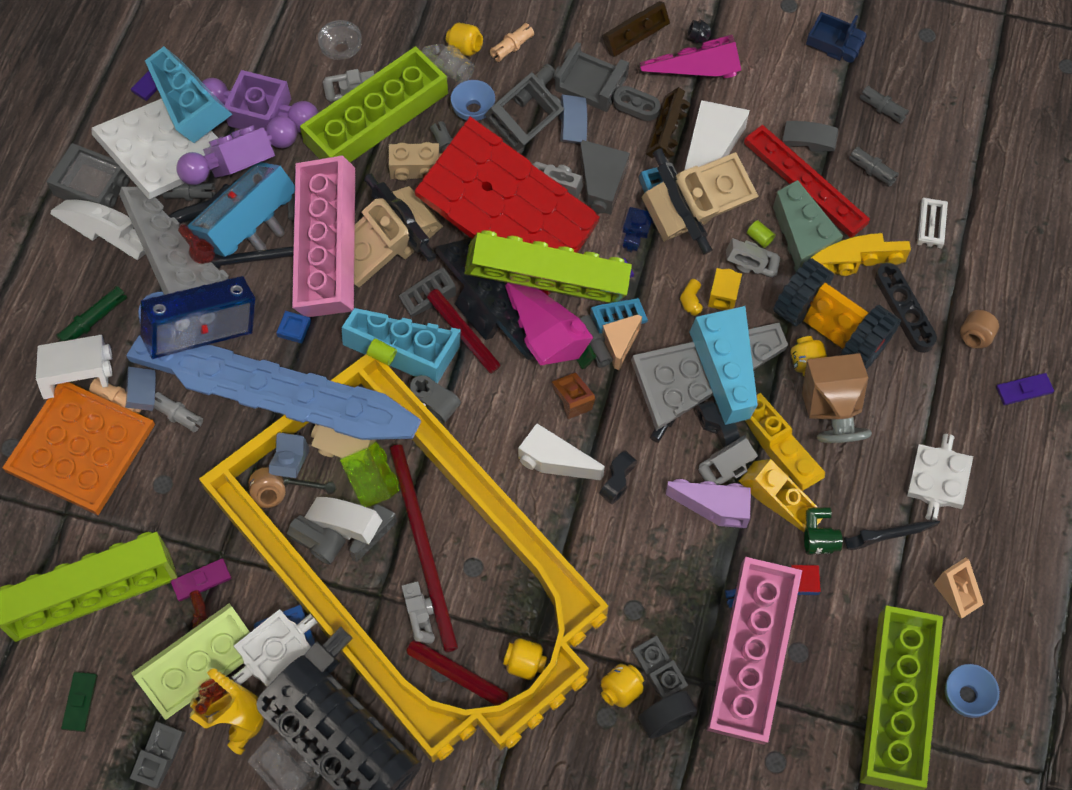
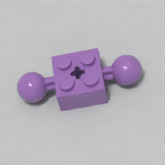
[202,70,319,132]
[176,116,298,185]

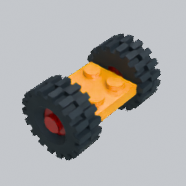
[773,258,901,370]

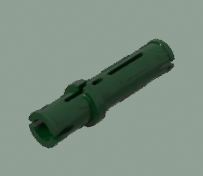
[55,286,127,342]

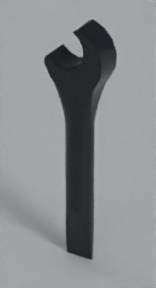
[844,521,940,550]

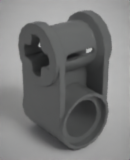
[410,375,461,424]

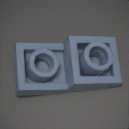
[559,94,587,144]
[125,367,155,411]

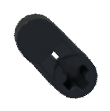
[696,401,740,447]
[599,450,638,504]

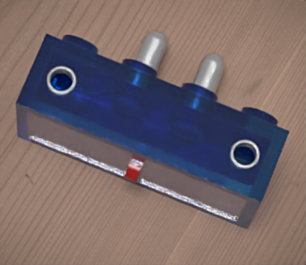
[141,276,255,359]

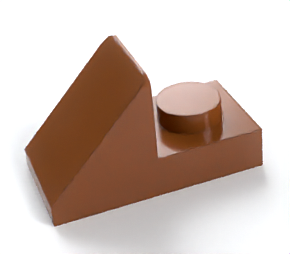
[552,372,595,419]

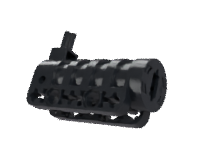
[257,627,422,790]

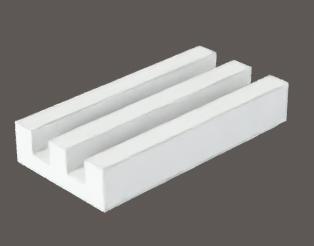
[917,198,948,249]

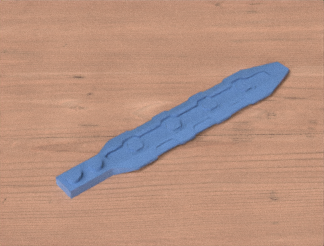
[126,335,421,440]

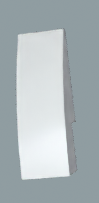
[305,497,382,544]

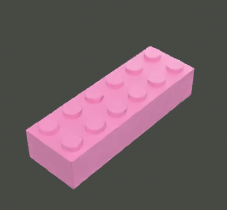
[292,156,355,317]
[706,557,802,745]

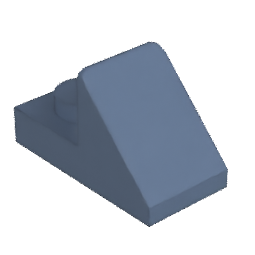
[269,433,309,478]

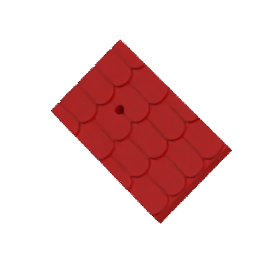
[415,116,600,296]

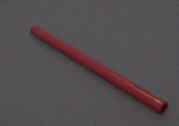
[390,444,458,652]

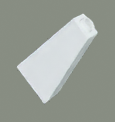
[685,100,750,170]

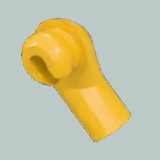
[680,279,703,316]

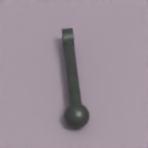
[282,476,336,494]

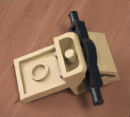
[642,148,758,255]
[354,173,443,287]

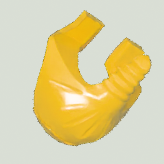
[190,668,265,755]

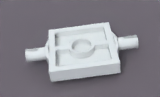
[907,434,973,521]
[232,609,317,687]

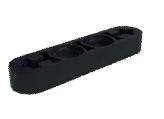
[875,263,937,353]

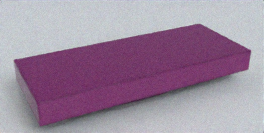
[171,558,232,602]

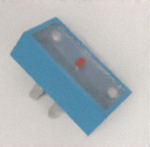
[185,162,295,257]

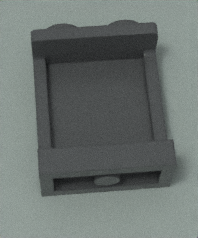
[553,42,629,112]

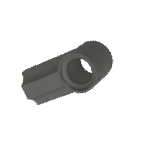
[287,515,346,565]

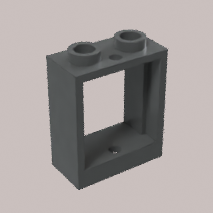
[485,72,564,152]

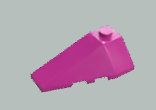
[640,35,741,78]
[505,283,593,365]

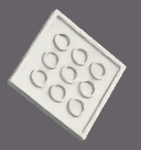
[92,99,218,199]

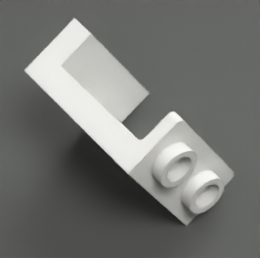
[36,335,112,399]

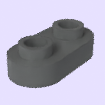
[613,86,660,121]

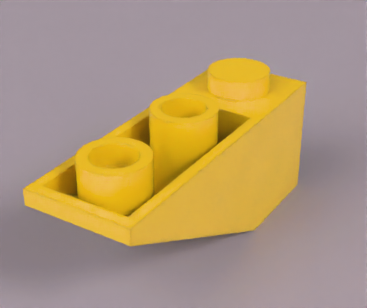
[739,459,823,532]

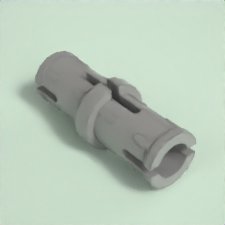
[154,392,203,432]

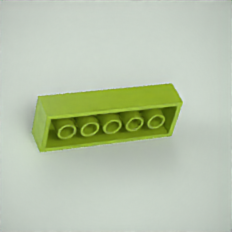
[300,46,448,163]
[464,230,632,303]
[0,532,178,642]
[860,605,943,790]

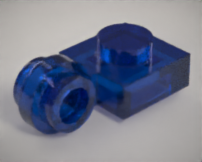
[623,207,653,253]

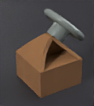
[802,353,872,443]

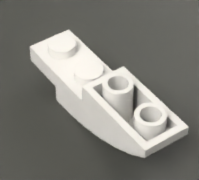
[50,200,146,260]

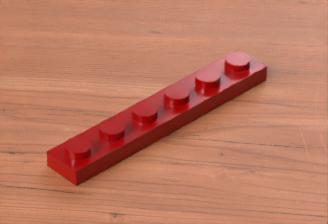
[744,124,870,238]

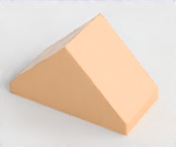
[602,315,642,370]
[934,558,984,618]

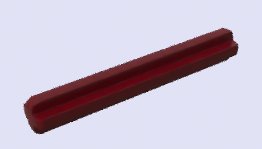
[427,289,501,374]
[407,640,509,706]

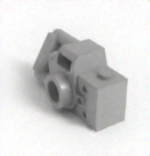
[323,69,374,102]
[532,162,583,198]
[726,238,780,277]
[698,435,758,485]
[402,582,435,644]

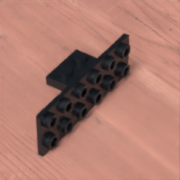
[435,238,535,360]

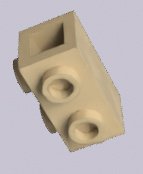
[389,142,442,180]
[311,424,376,467]

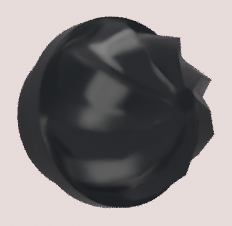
[687,19,711,43]

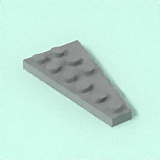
[119,187,243,302]
[631,323,788,431]

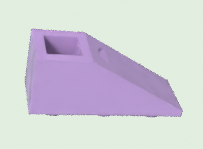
[666,479,751,528]

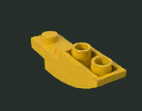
[811,233,911,276]
[745,393,825,491]

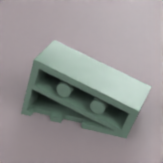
[773,180,843,272]

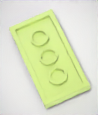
[131,604,250,720]

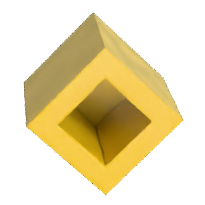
[708,268,742,310]

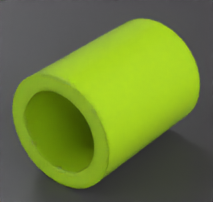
[747,220,776,248]
[367,338,397,366]

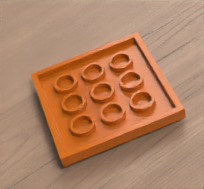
[2,382,155,515]

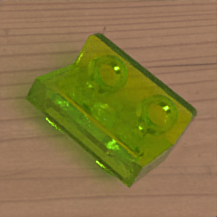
[340,442,399,508]

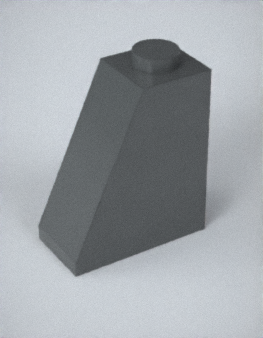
[580,140,630,215]

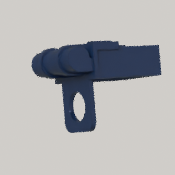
[806,12,867,63]

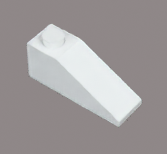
[518,424,605,480]

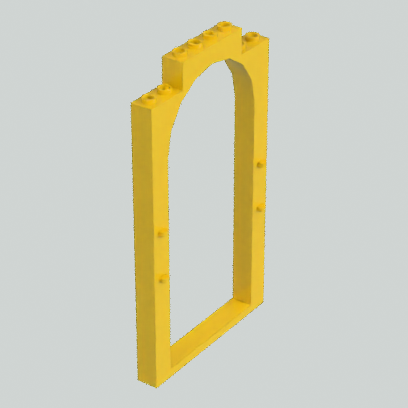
[199,354,609,763]

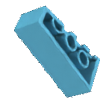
[145,46,232,143]
[690,306,758,425]
[342,308,461,383]

